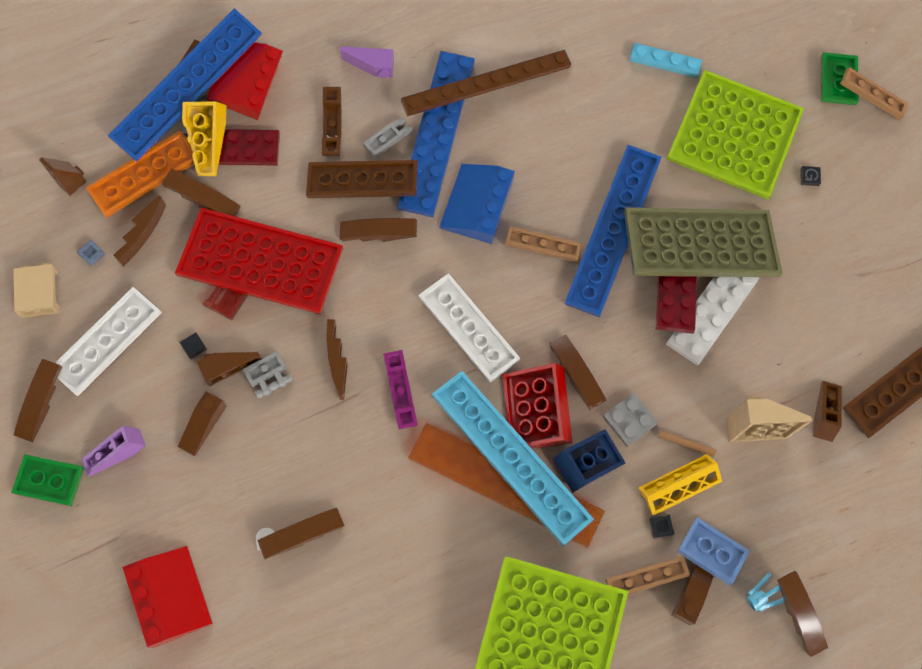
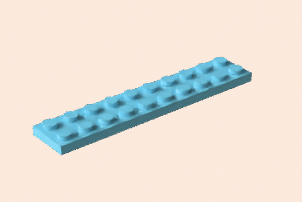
[432,371,594,546]

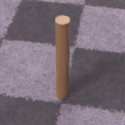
[658,430,717,457]

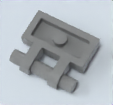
[243,351,293,399]

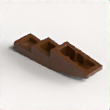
[162,168,241,216]
[113,195,166,267]
[339,218,417,242]
[326,319,348,400]
[549,335,606,410]
[14,359,62,443]
[257,507,345,560]
[777,571,828,657]

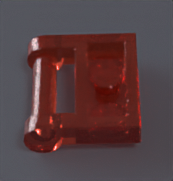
[202,287,248,321]

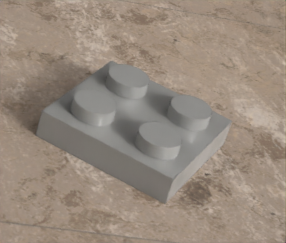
[603,393,658,447]

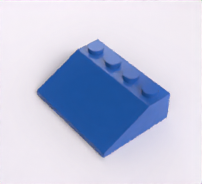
[439,164,515,244]

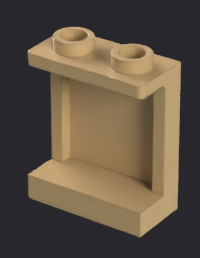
[13,263,60,318]

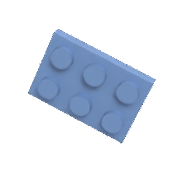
[677,517,750,586]

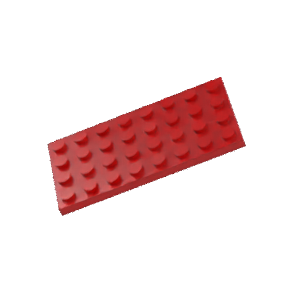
[175,207,344,315]

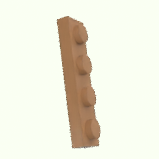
[840,67,908,120]
[505,226,582,263]
[605,556,690,595]

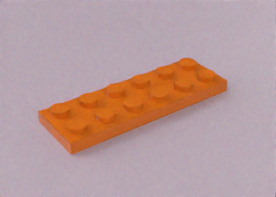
[86,130,194,218]

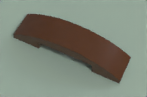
[322,87,342,156]

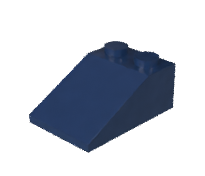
[552,429,626,493]

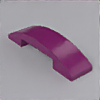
[383,350,418,430]

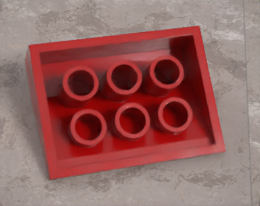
[206,42,283,120]
[502,363,573,449]
[122,546,213,648]

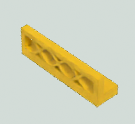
[638,454,722,516]

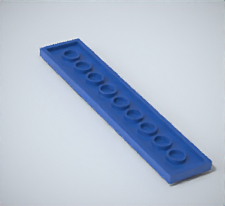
[108,8,262,162]
[398,51,475,218]
[564,145,662,318]

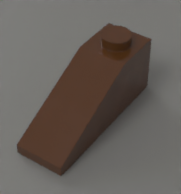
[39,157,86,196]
[196,352,262,386]
[813,381,842,442]
[178,391,227,456]
[671,564,714,625]

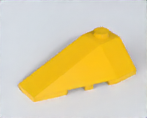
[182,102,226,177]

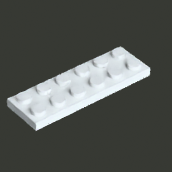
[419,273,520,383]
[666,277,759,366]
[56,287,162,396]

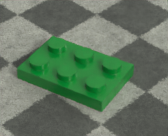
[821,52,859,105]
[11,454,84,507]

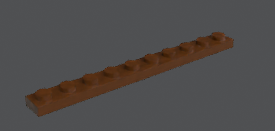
[401,49,571,117]

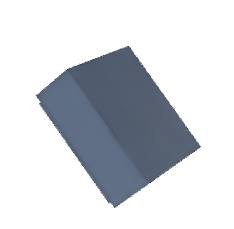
[77,240,105,266]

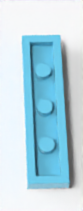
[629,43,702,78]

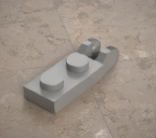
[363,117,413,159]

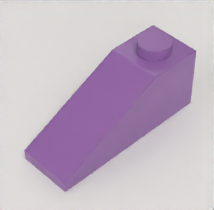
[340,47,394,78]
[81,426,146,476]

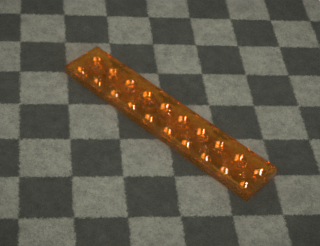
[408,423,605,548]

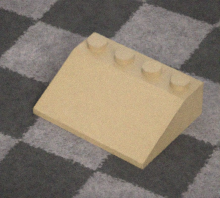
[726,396,812,442]

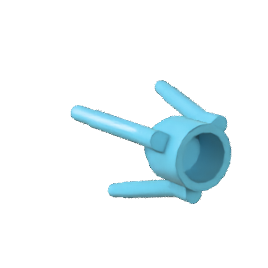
[746,572,784,612]

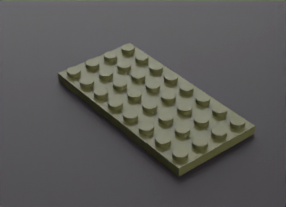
[624,207,783,277]

